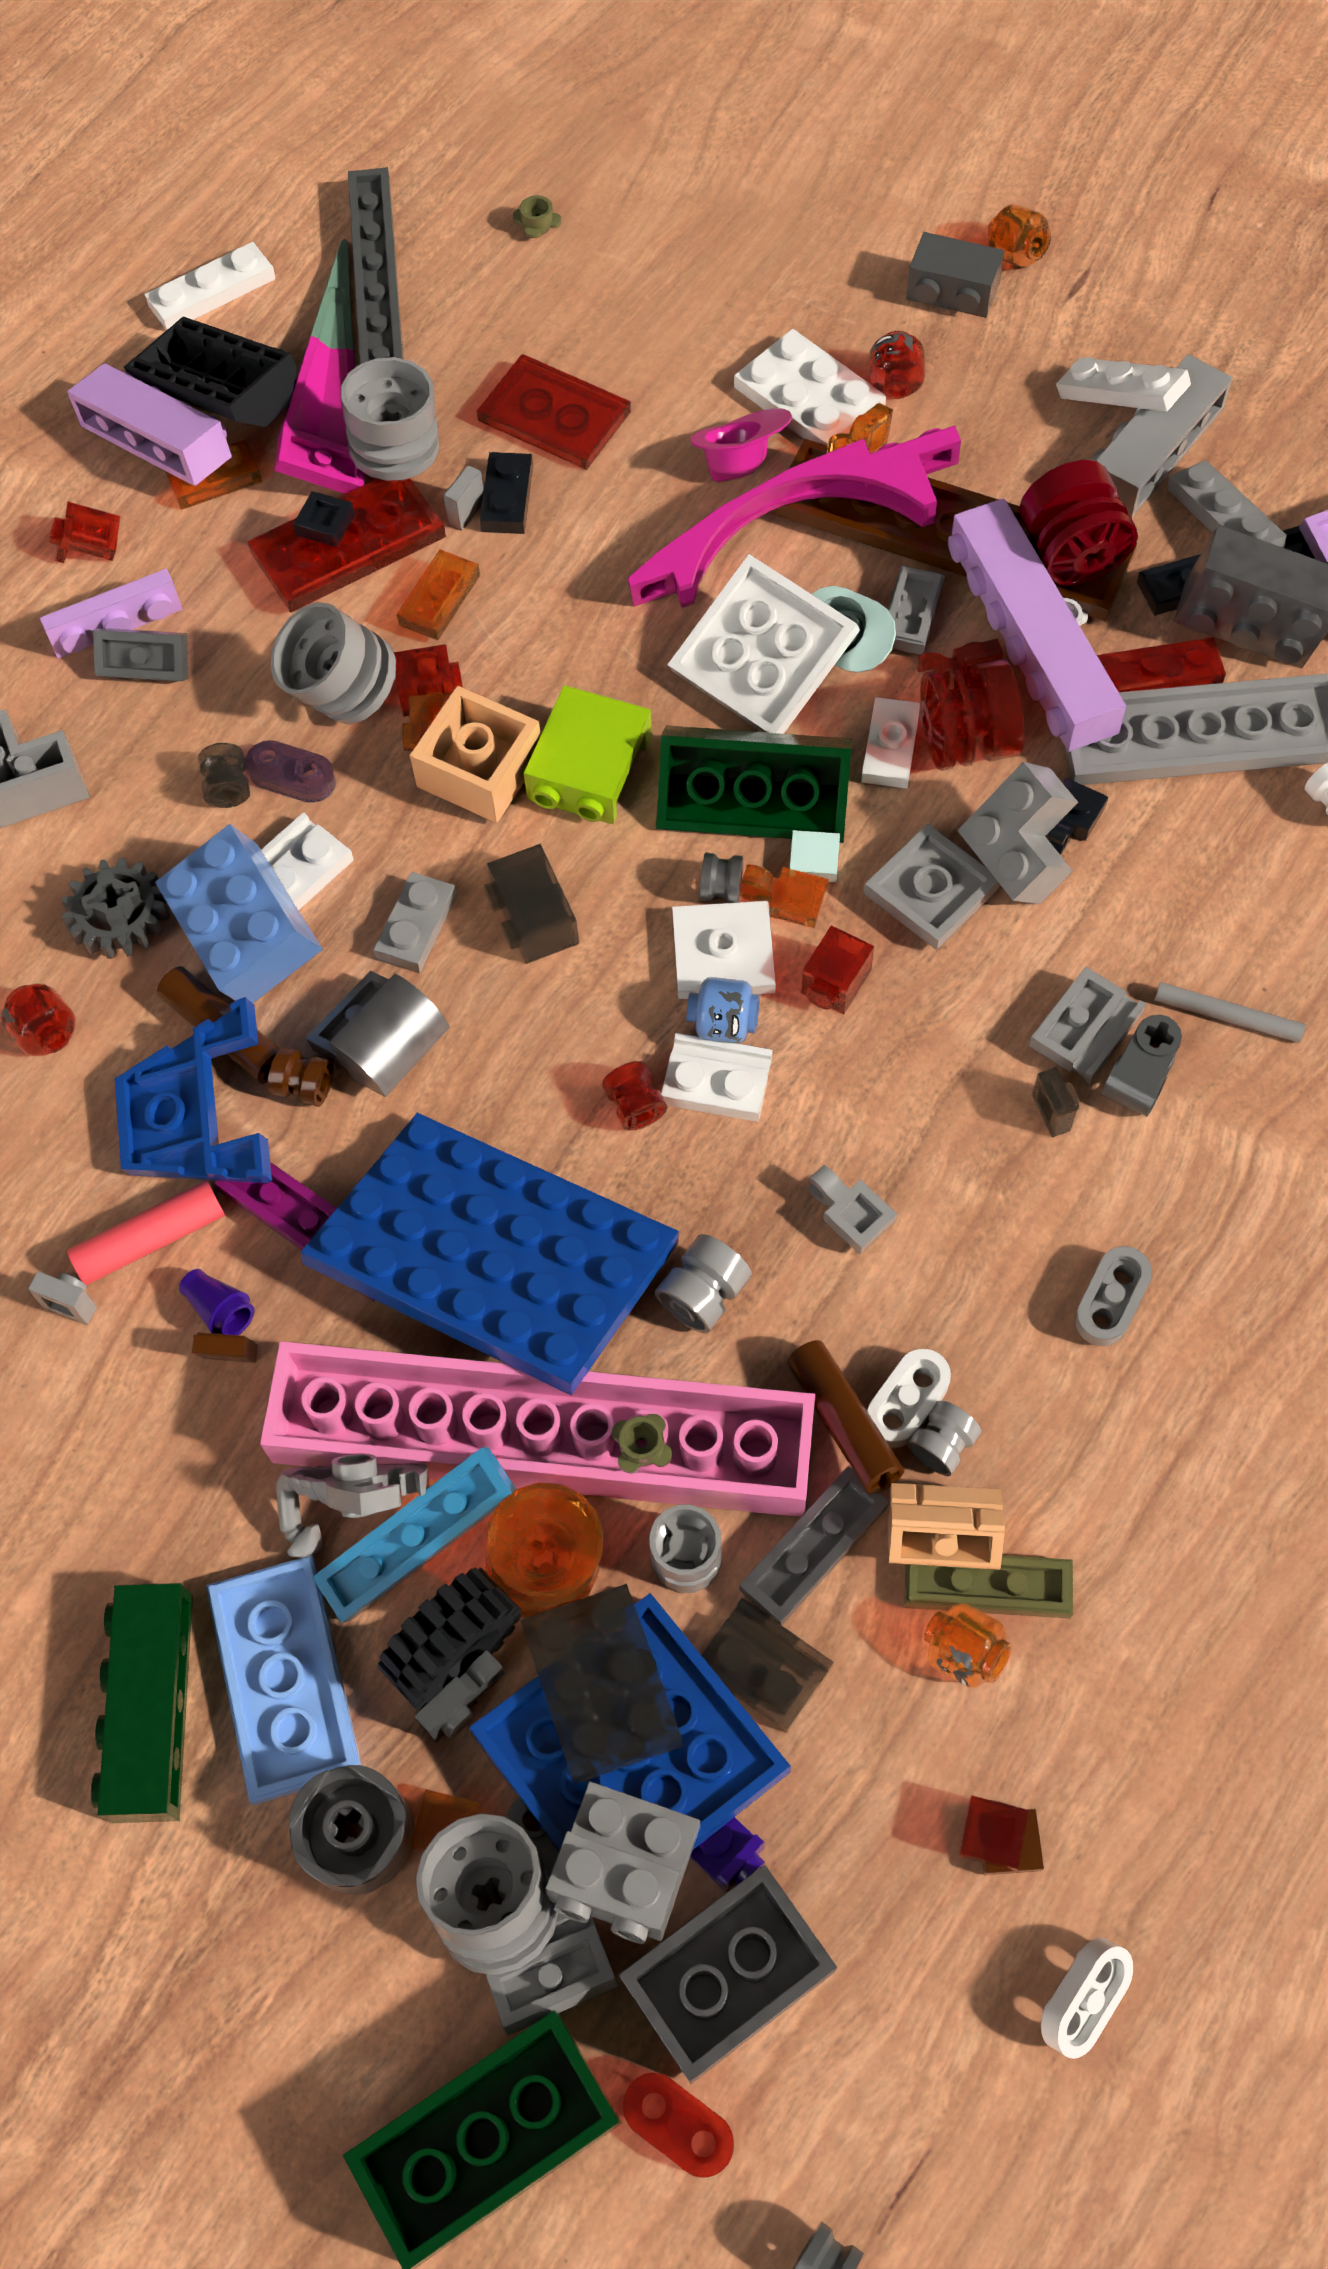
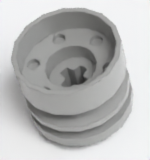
[341,357,439,481]
[271,602,396,725]
[416,1814,558,1975]

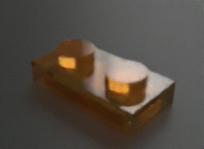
[165,440,262,510]
[397,549,480,641]

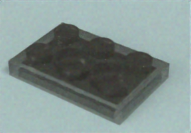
[520,1584,683,1785]

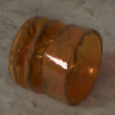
[485,1482,604,1621]

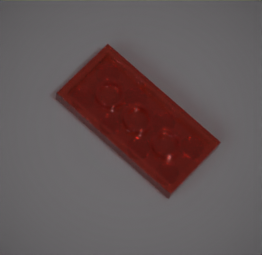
[247,478,446,613]

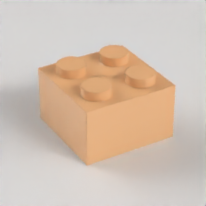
[410,686,541,823]

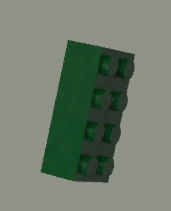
[343,2010,622,2269]

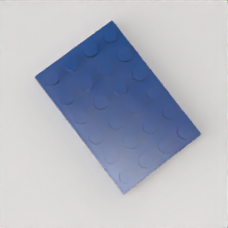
[300,1112,679,1396]

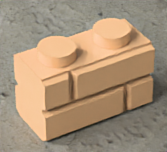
[888,1483,1005,1570]

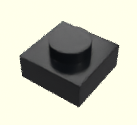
[293,491,355,548]

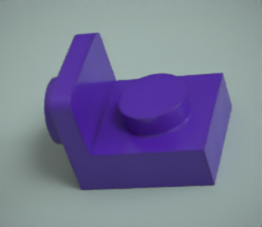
[690,1817,765,1892]

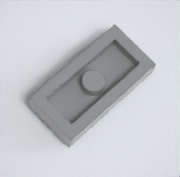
[374,872,457,973]

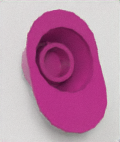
[690,408,792,482]

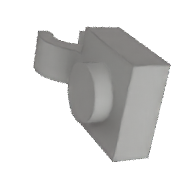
[807,1165,897,1255]

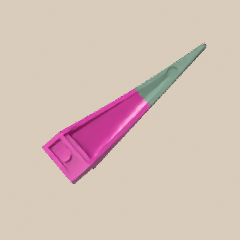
[274,239,365,498]

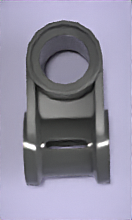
[1101,1015,1182,1117]

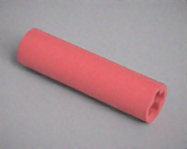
[66,1180,225,1286]

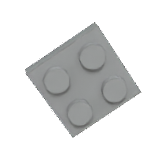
[864,824,1000,950]

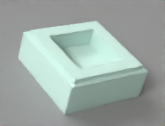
[789,830,840,883]

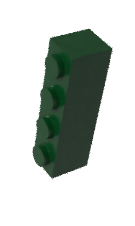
[91,1583,193,1823]

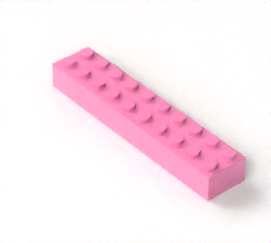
[260,1341,815,1517]

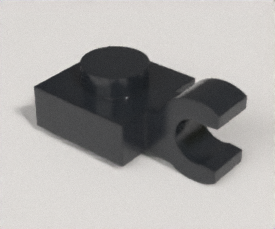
[1045,777,1109,855]

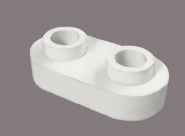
[867,1349,951,1448]
[1041,1938,1133,2059]

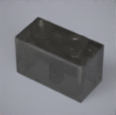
[483,843,579,964]

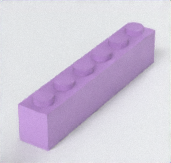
[948,498,1127,752]

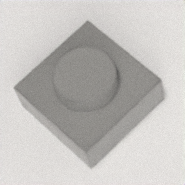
[28,1271,97,1325]

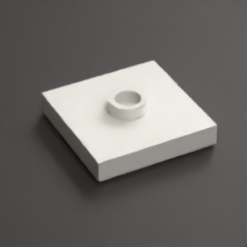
[672,901,776,999]

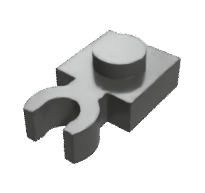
[414,1650,505,1742]

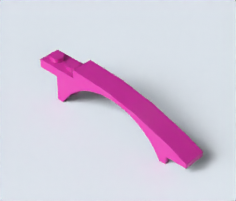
[628,425,961,608]

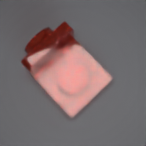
[49,501,120,563]

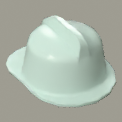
[812,586,896,673]

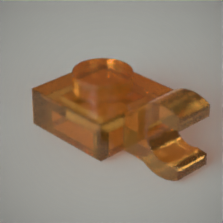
[827,403,893,453]
[740,864,829,929]

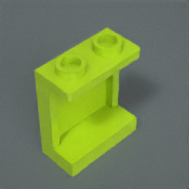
[523,685,652,824]

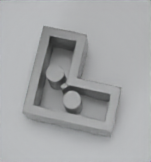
[0,709,90,828]
[957,762,1078,904]

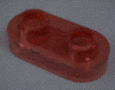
[623,2073,734,2178]

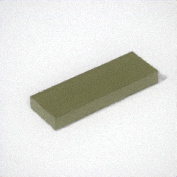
[904,1555,1073,1619]

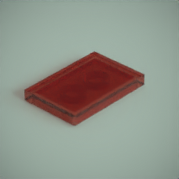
[477,354,631,470]

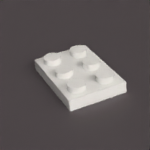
[734,329,886,448]

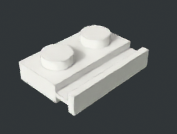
[261,812,354,910]
[661,1033,773,1122]

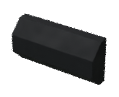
[124,316,297,427]

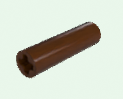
[157,966,280,1084]
[787,1340,904,1494]

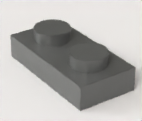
[93,628,188,681]

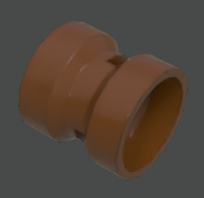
[268,1046,334,1107]

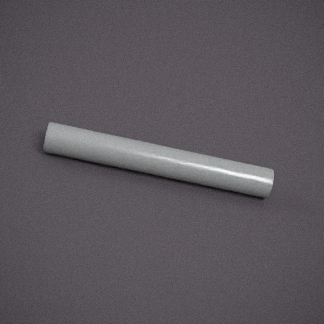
[1154,982,1306,1043]

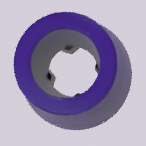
[179,1269,254,1335]

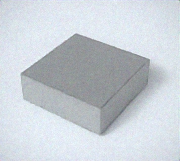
[443,465,484,531]

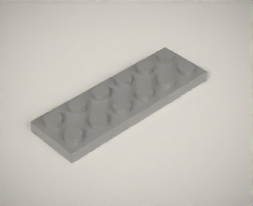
[1065,674,1328,785]

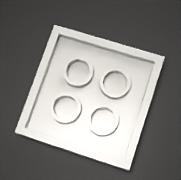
[667,554,860,734]

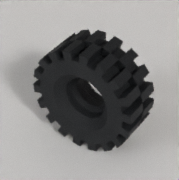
[378,1567,522,1711]

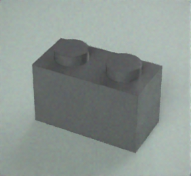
[906,232,1005,318]

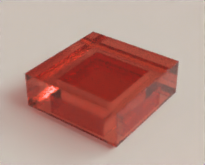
[958,1795,1029,1871]

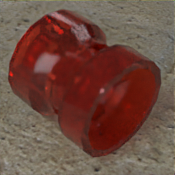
[602,1061,668,1131]

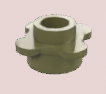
[513,195,561,238]
[612,1414,672,1474]

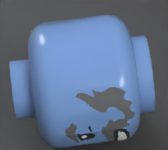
[686,977,760,1044]

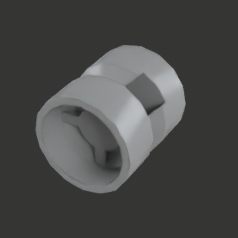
[655,1234,752,1334]
[649,1504,722,1593]

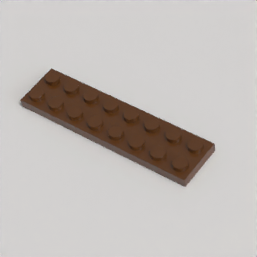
[771,438,1137,622]

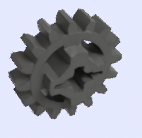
[62,858,170,959]

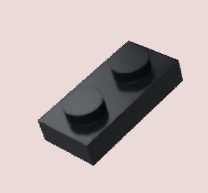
[480,452,533,534]

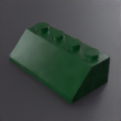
[656,725,852,843]

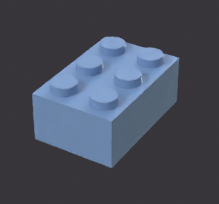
[155,824,323,1003]

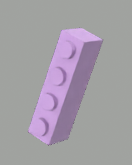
[67,363,232,486]

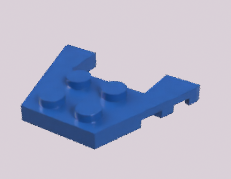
[115,997,272,1183]

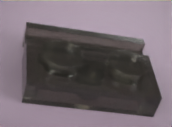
[701,1598,834,1733]

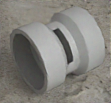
[907,1400,982,1476]

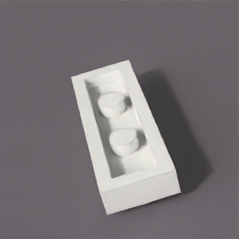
[145,242,276,330]
[1056,357,1191,412]

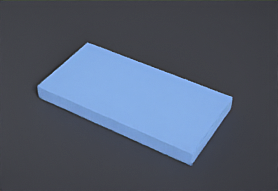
[206,1555,362,1805]

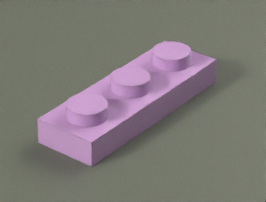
[40,568,183,658]

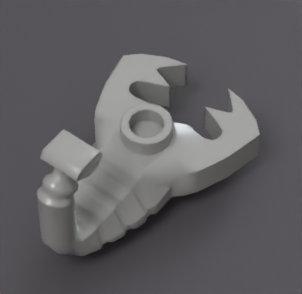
[276,1453,429,1558]

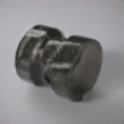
[198,743,250,808]

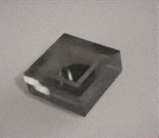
[1032,1067,1079,1137]

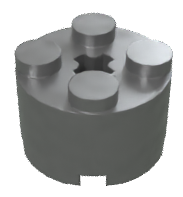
[289,1765,415,1894]

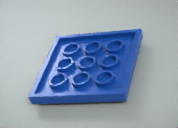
[469,1593,791,1853]

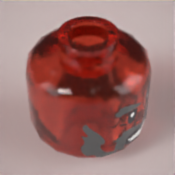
[870,331,925,399]
[1,984,76,1056]

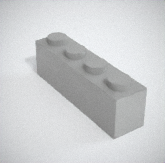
[1091,354,1233,518]

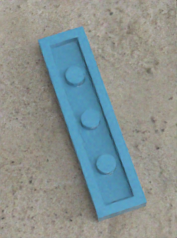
[312,1447,519,1623]

